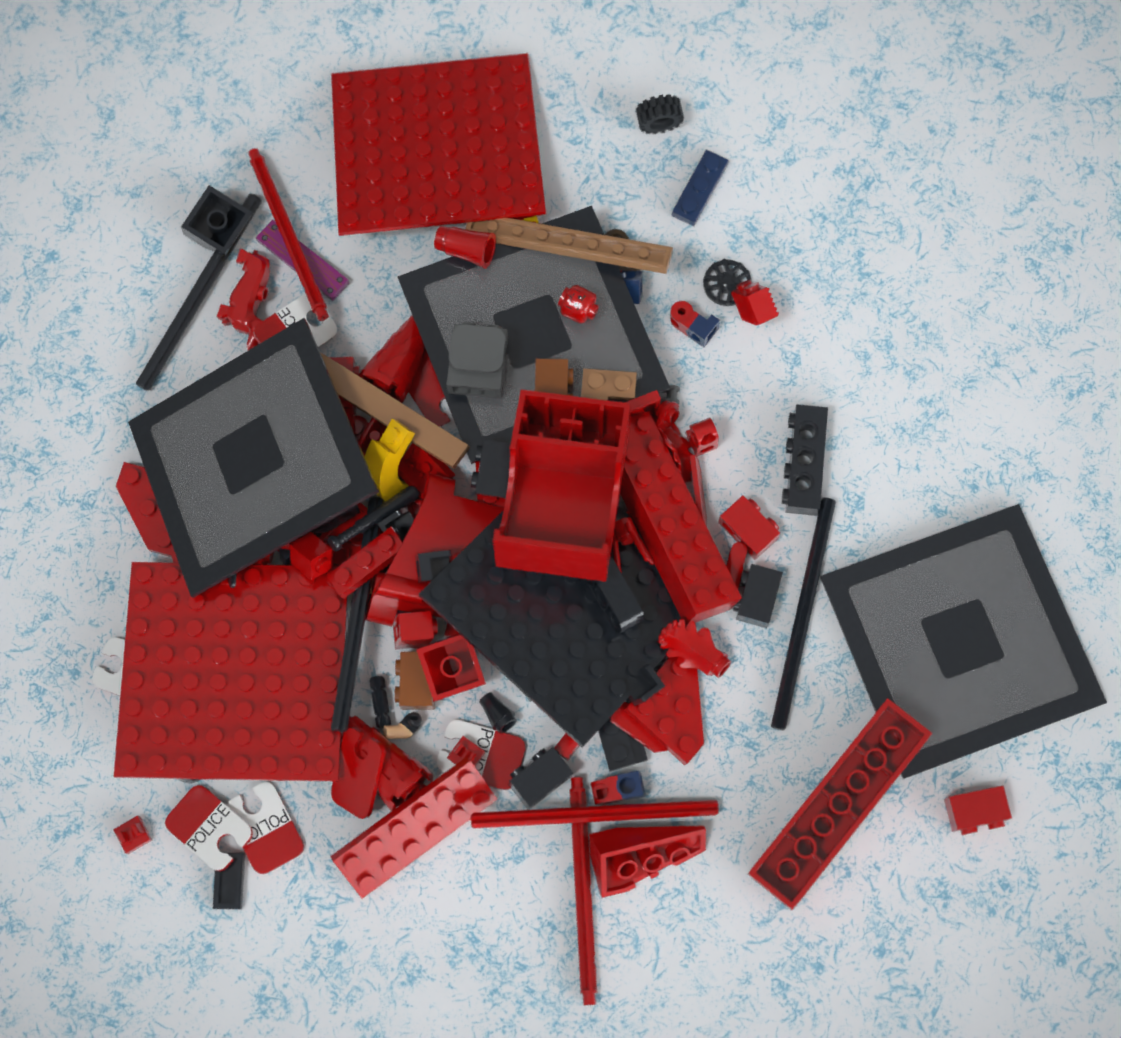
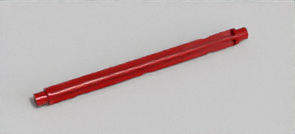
[248,148,329,321]
[569,777,597,1006]

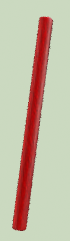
[471,800,719,829]

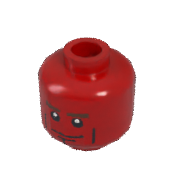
[558,285,599,324]

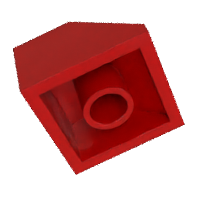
[416,634,486,702]

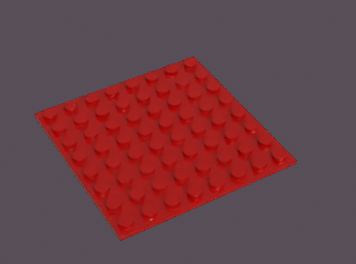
[331,53,546,236]
[113,562,347,782]

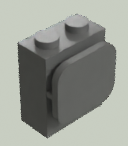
[447,322,508,398]

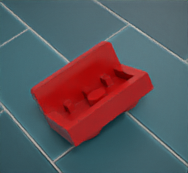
[398,443,455,499]

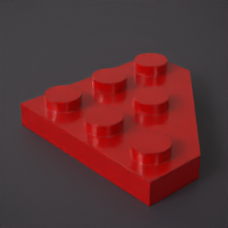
[116,462,174,557]
[624,656,704,765]

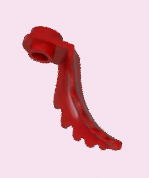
[656,400,693,484]
[658,619,732,678]

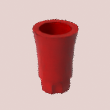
[434,226,496,269]

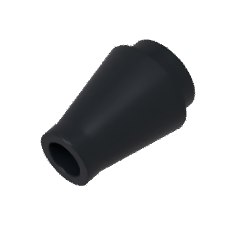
[479,692,517,734]

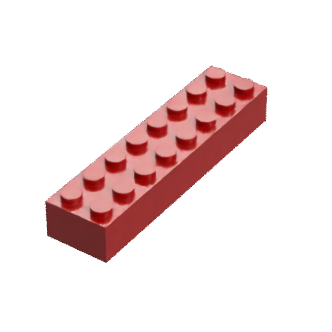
[620,411,742,626]
[747,698,933,911]

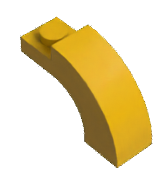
[365,419,415,501]

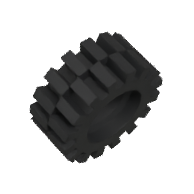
[636,94,684,134]

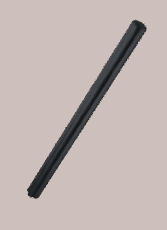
[136,193,262,391]
[331,497,385,732]
[771,498,836,730]

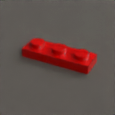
[327,527,403,599]

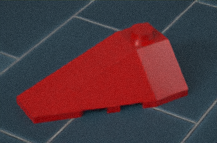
[589,825,706,898]

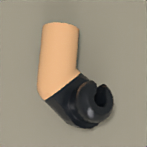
[383,712,422,739]

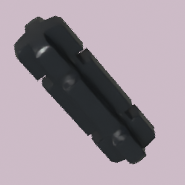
[369,676,391,730]

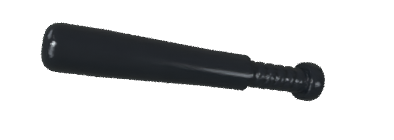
[327,485,420,552]

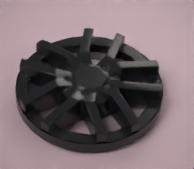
[703,259,751,306]

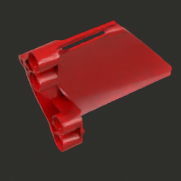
[365,473,504,627]

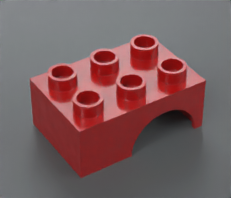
[493,389,631,582]

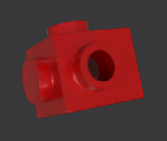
[289,532,333,581]

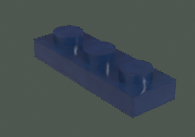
[672,149,729,226]

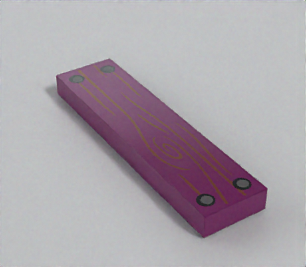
[256,219,349,301]

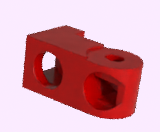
[685,417,719,457]

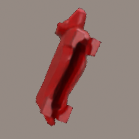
[216,249,270,350]

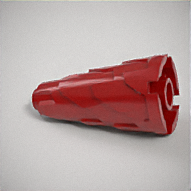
[358,315,425,404]
[341,715,434,811]

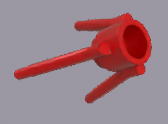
[612,517,655,572]

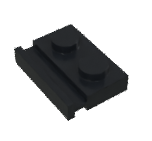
[598,718,648,772]

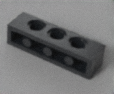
[781,404,828,516]

